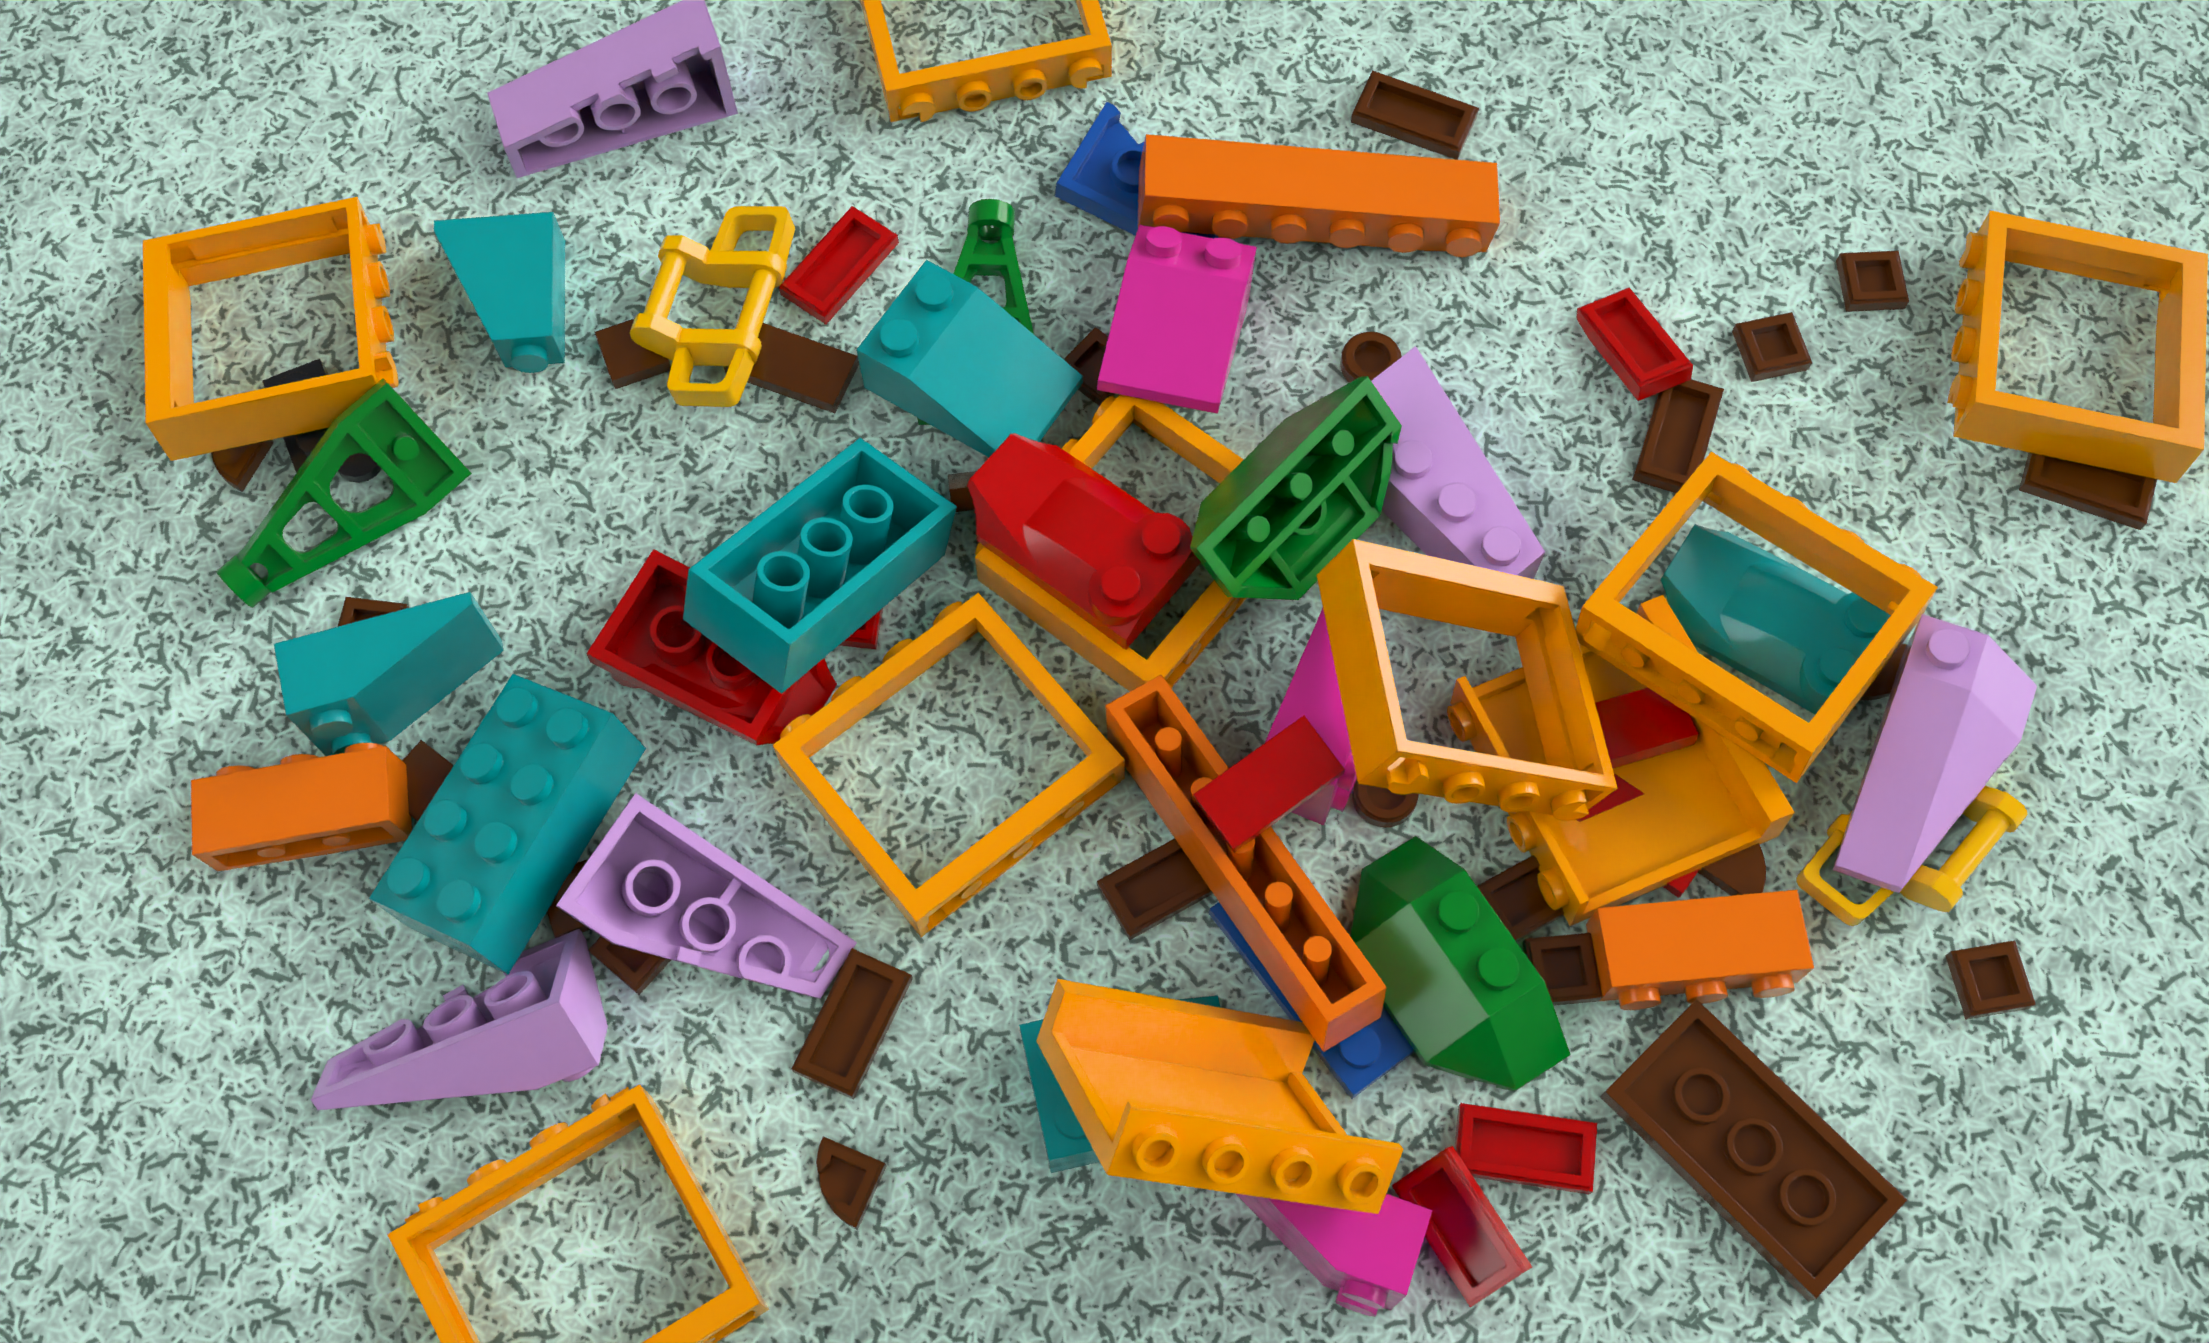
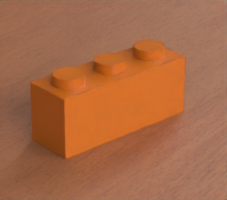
[191,743,412,871]
[1586,890,1814,1010]

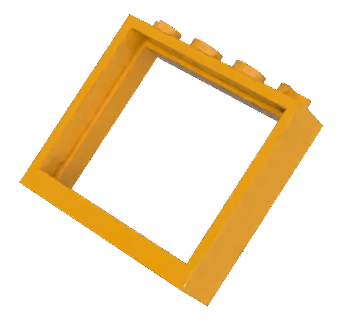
[860,0,1112,122]
[143,197,399,461]
[1947,210,2208,483]
[975,395,1247,691]
[1575,452,1938,783]
[1317,539,1618,821]
[773,592,1125,937]
[387,1084,769,1343]

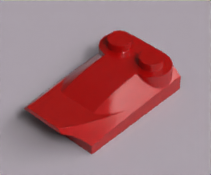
[967,433,1201,650]
[586,549,837,745]

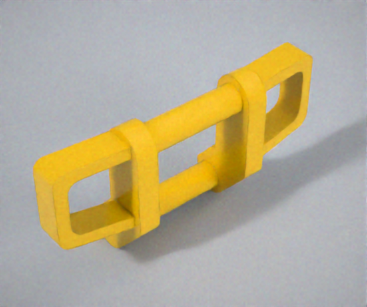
[630,206,795,407]
[1796,786,2028,926]

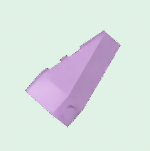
[1833,614,2037,893]
[556,793,857,999]
[311,929,608,1110]

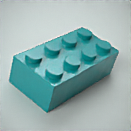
[683,438,957,694]
[369,674,646,975]

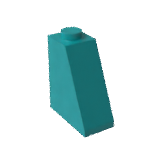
[434,212,565,373]

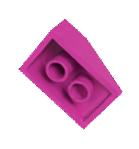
[1097,225,1257,414]
[1265,608,1357,825]
[1236,1194,1432,1317]

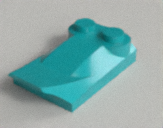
[1660,524,1891,714]

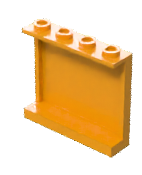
[1447,595,1795,926]
[1036,979,1404,1214]

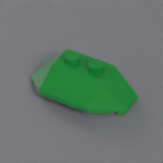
[1190,376,1402,600]
[1350,836,1571,1092]

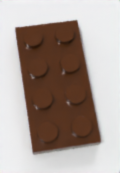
[1600,999,1907,1302]

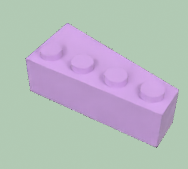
[487,0,738,178]
[1371,346,1545,579]

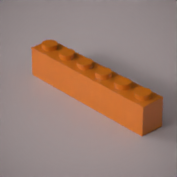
[1138,134,1500,257]
[1105,675,1387,1052]

